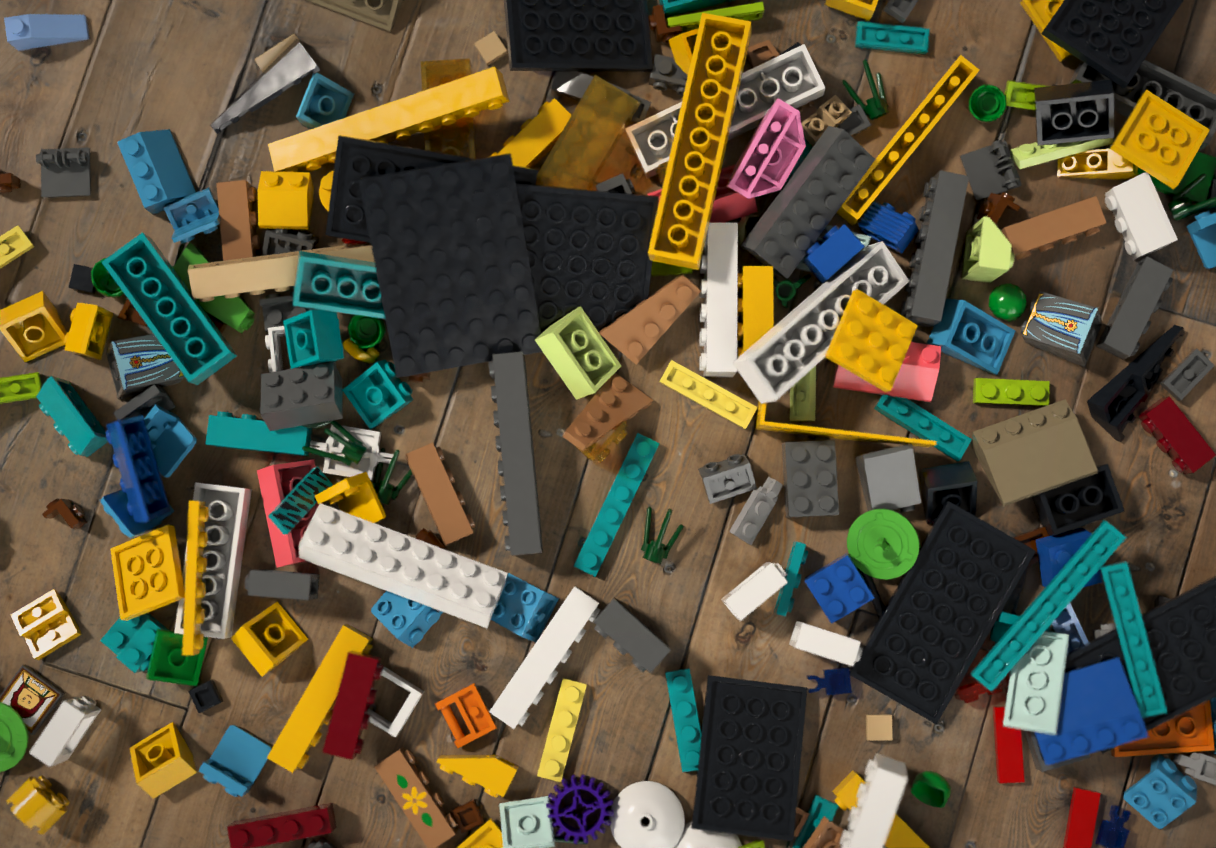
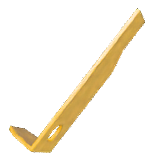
[755,401,936,448]

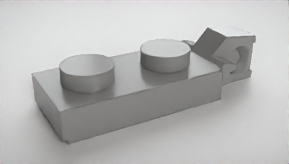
[730,477,783,545]
[1173,752,1216,785]

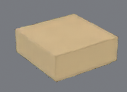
[474,31,508,66]
[866,714,892,741]

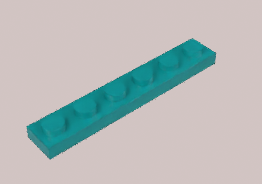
[574,433,660,577]
[1100,561,1167,718]

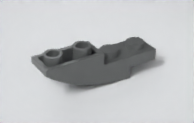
[550,71,651,124]

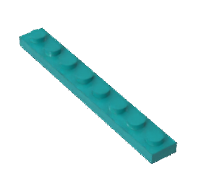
[970,520,1126,692]

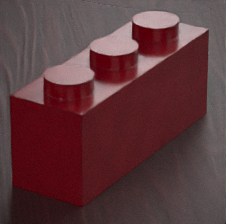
[1138,396,1216,474]

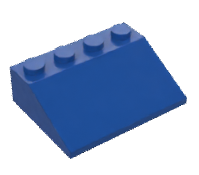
[106,415,171,522]
[1034,657,1148,766]

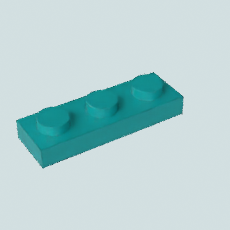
[773,541,808,617]

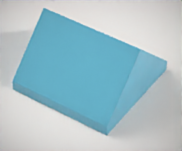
[296,72,354,129]

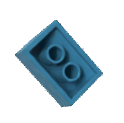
[117,129,196,215]

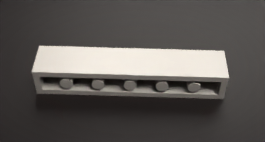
[489,586,600,729]

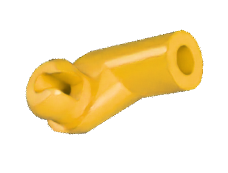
[343,338,379,364]

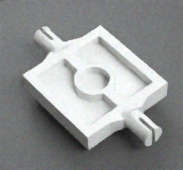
[310,424,394,481]

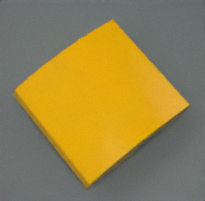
[11,589,82,660]

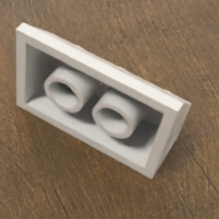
[1105,172,1178,260]

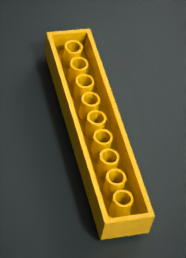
[648,13,752,270]

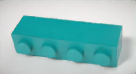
[205,411,312,456]

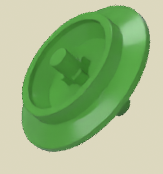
[847,509,920,579]
[0,702,28,772]

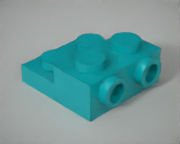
[343,360,414,430]
[100,613,170,673]

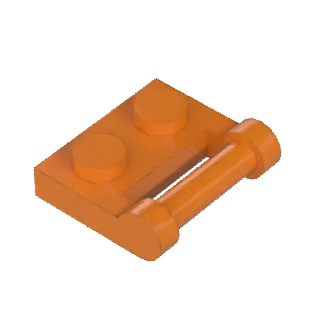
[435,683,497,748]

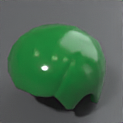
[968,85,1007,122]
[91,258,124,298]
[988,283,1027,322]
[348,315,385,349]
[911,771,951,808]

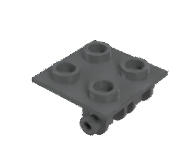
[960,140,1022,201]
[36,148,91,198]

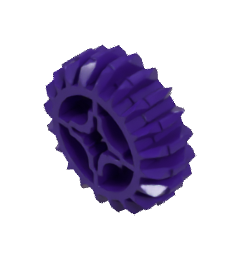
[546,774,614,844]

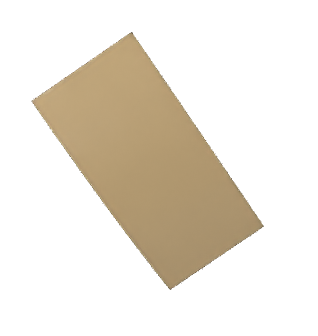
[801,95,852,146]

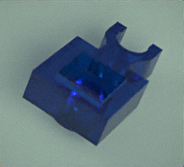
[806,667,852,695]
[1095,805,1131,848]

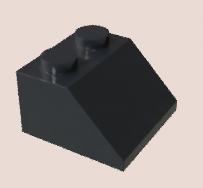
[920,461,978,524]

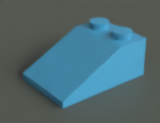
[927,299,1015,375]

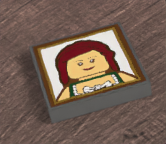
[0,664,65,735]

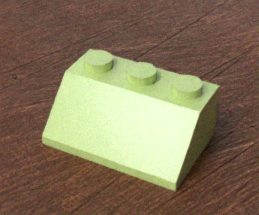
[962,216,1014,283]
[535,306,621,400]

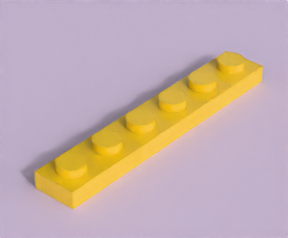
[183,501,209,655]

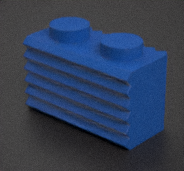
[858,201,919,254]

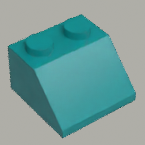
[283,309,344,369]

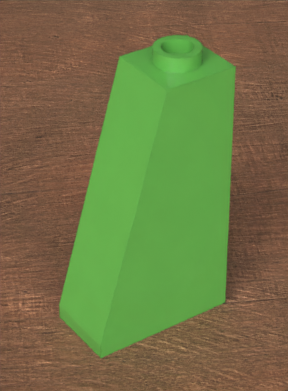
[173,243,255,333]

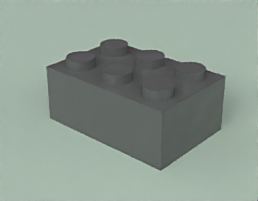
[260,361,343,431]
[782,440,839,518]
[594,598,671,673]

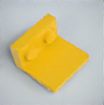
[315,472,386,523]

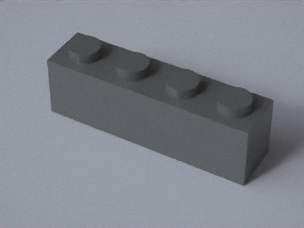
[1096,257,1173,359]

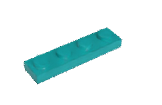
[874,394,972,462]
[665,668,701,772]

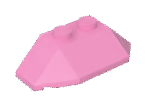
[727,98,806,199]

